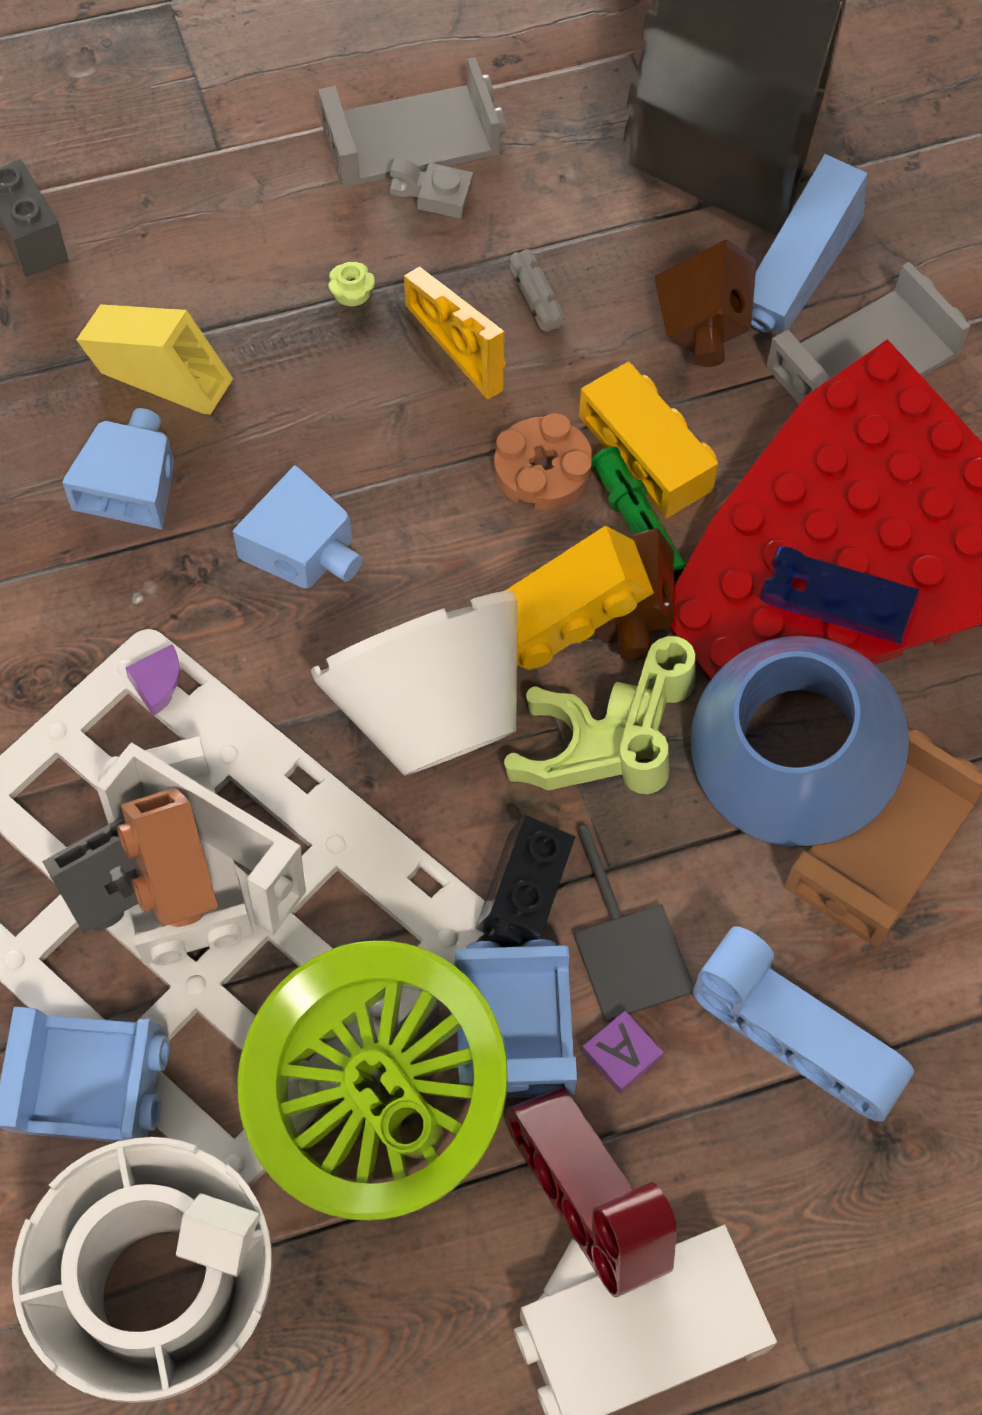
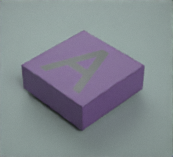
[582,1011,664,1094]

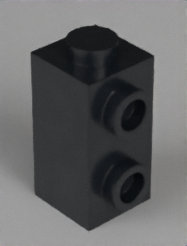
[475,815,576,947]

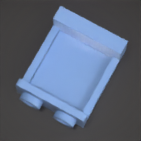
[455,939,577,1100]
[0,1007,170,1142]

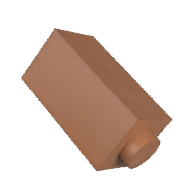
[117,787,218,927]

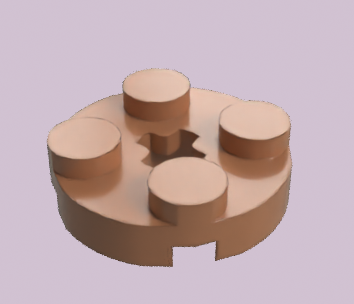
[494,413,593,511]

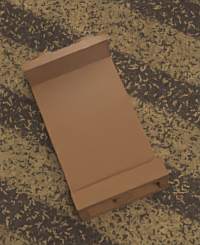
[784,728,982,949]

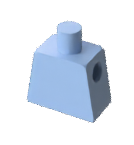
[62,408,174,529]
[232,465,363,589]

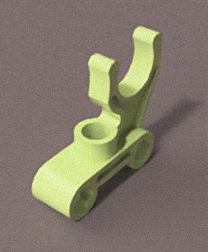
[504,636,696,794]

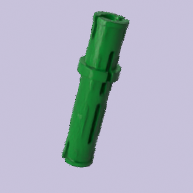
[591,446,687,582]

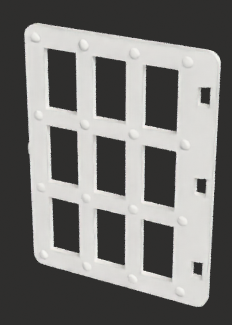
[0,629,487,1187]

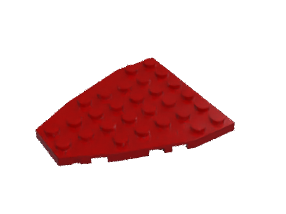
[667,339,982,682]

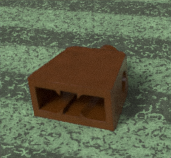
[655,239,756,367]
[594,528,674,661]

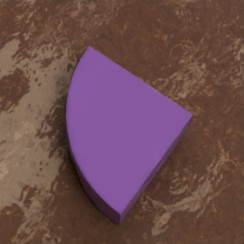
[126,644,180,716]

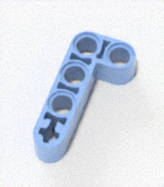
[693,926,914,1122]

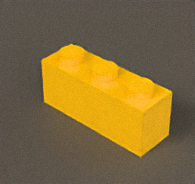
[579,361,719,519]
[505,526,654,670]

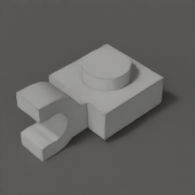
[389,156,473,219]

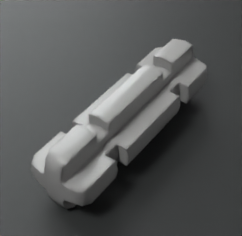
[510,249,564,332]

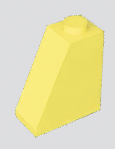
[76,304,233,415]

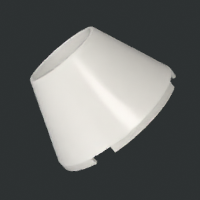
[311,590,518,776]
[12,1137,272,1403]

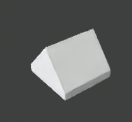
[176,1193,261,1277]

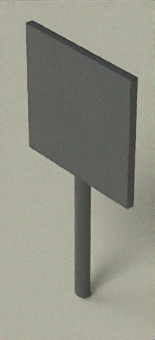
[573,825,694,1022]

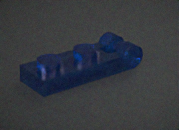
[759,546,919,645]

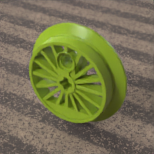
[238,940,508,1221]

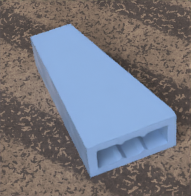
[751,154,868,334]

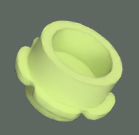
[328,262,375,306]

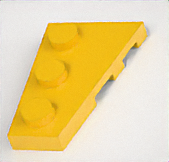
[404,267,506,400]

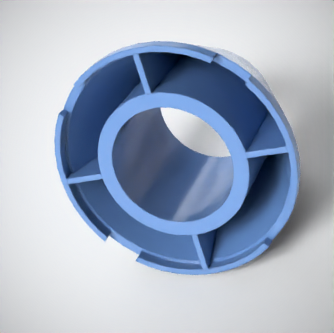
[691,636,909,848]

